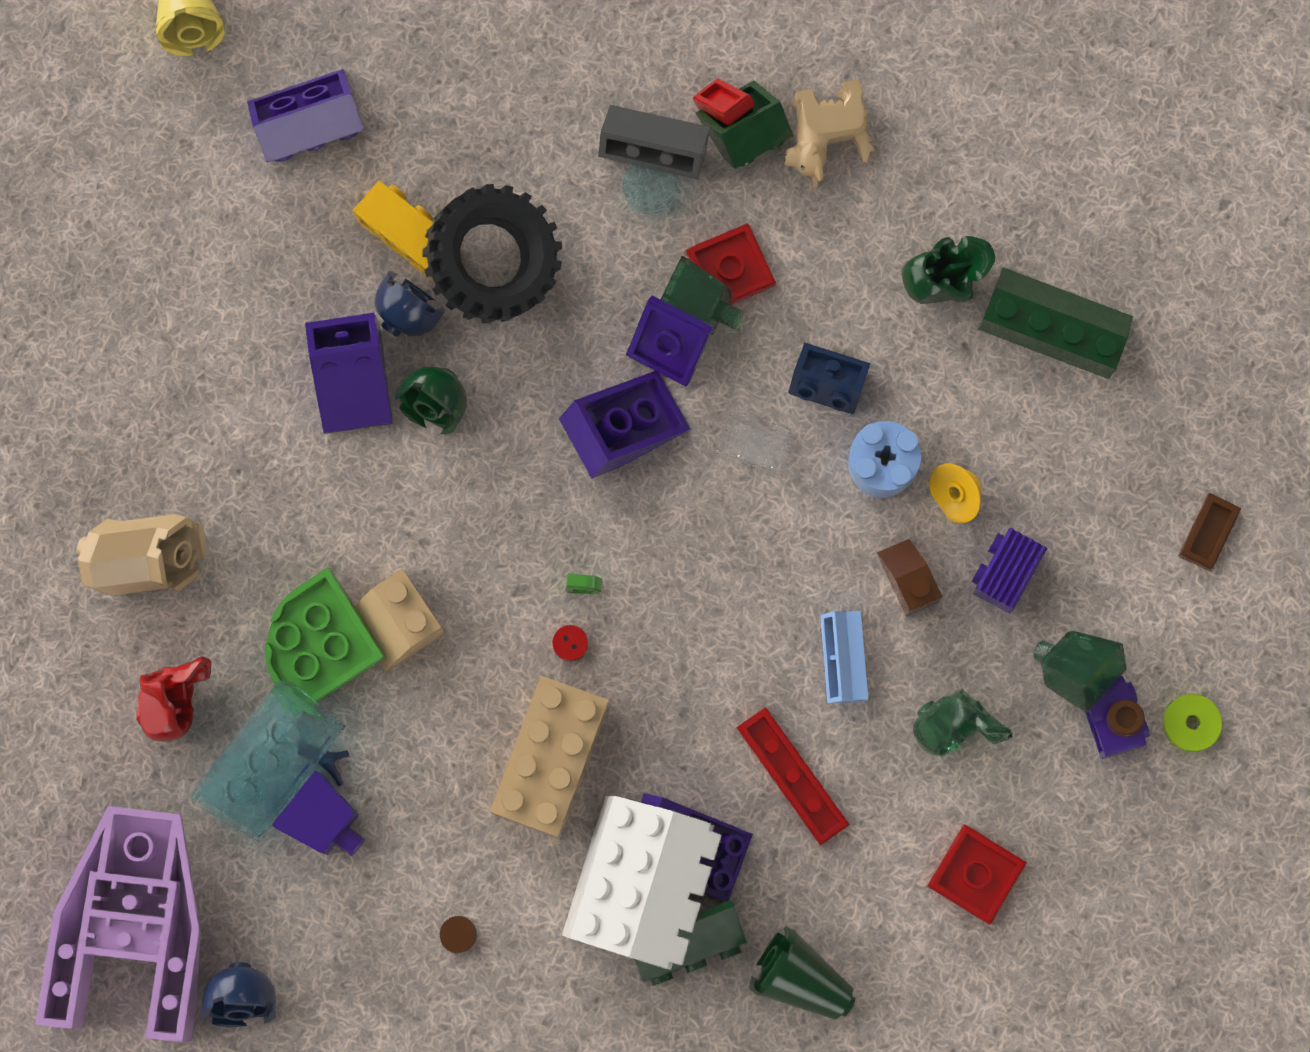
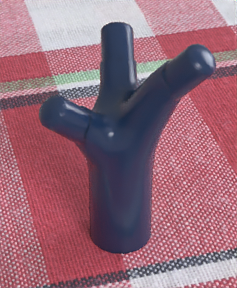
[297,740,349,786]

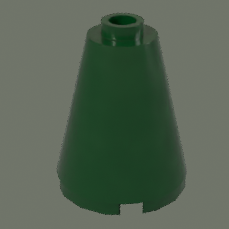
[749,926,855,1020]

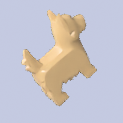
[784,79,875,188]

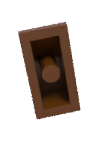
[877,539,942,617]

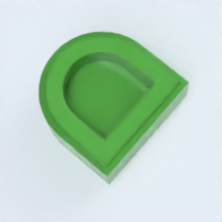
[565,574,602,594]

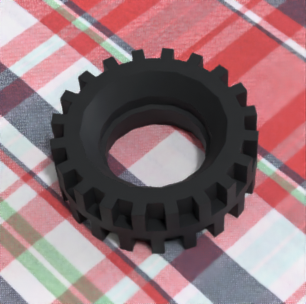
[422,184,562,323]

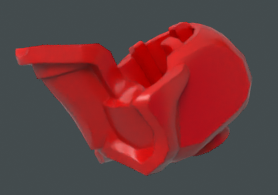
[136,656,212,742]

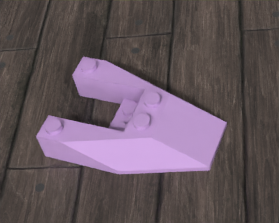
[35,806,201,1042]

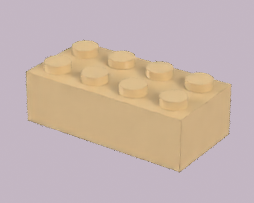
[489,675,610,839]

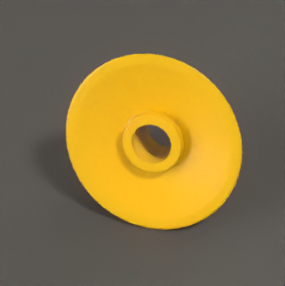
[929,463,982,523]

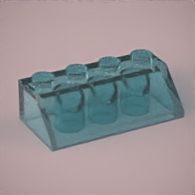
[190,681,346,840]

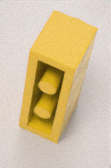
[352,180,461,283]

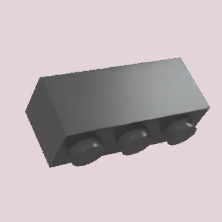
[598,105,710,179]

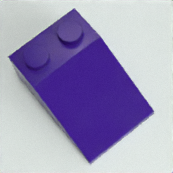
[559,371,690,479]

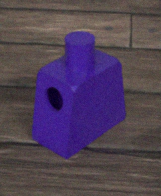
[272,770,365,856]

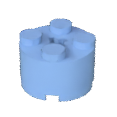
[848,421,921,498]

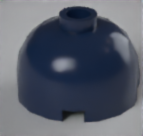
[374,271,445,337]
[202,962,276,1027]

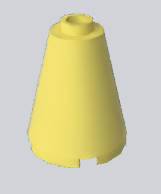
[156,0,225,56]

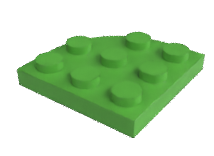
[265,567,386,716]

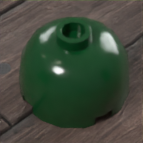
[395,366,467,435]

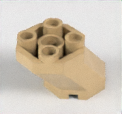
[76,514,207,596]

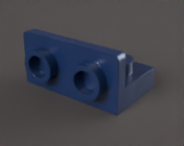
[788,342,871,414]

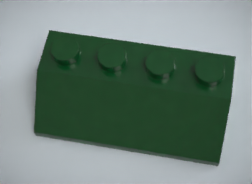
[979,267,1133,379]

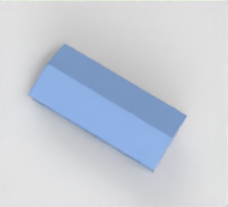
[820,611,868,703]

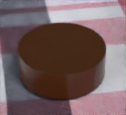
[1106,700,1145,738]
[439,916,477,953]

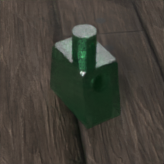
[661,256,743,335]
[1033,631,1127,712]

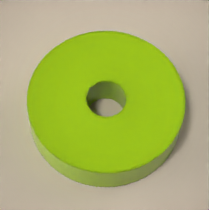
[1162,694,1222,752]

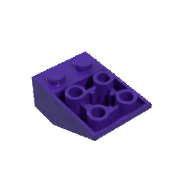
[305,313,393,434]
[641,793,753,902]

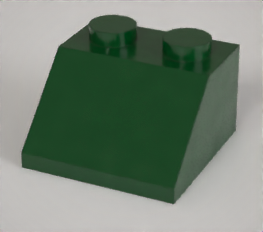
[696,80,794,169]

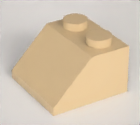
[355,568,445,672]

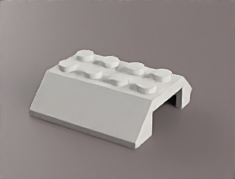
[562,796,722,970]

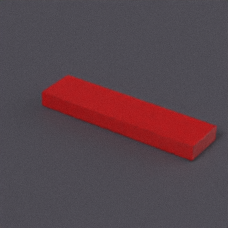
[736,707,850,846]

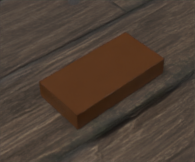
[1178,493,1242,571]

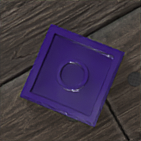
[626,295,714,387]

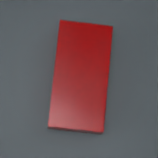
[692,78,755,126]

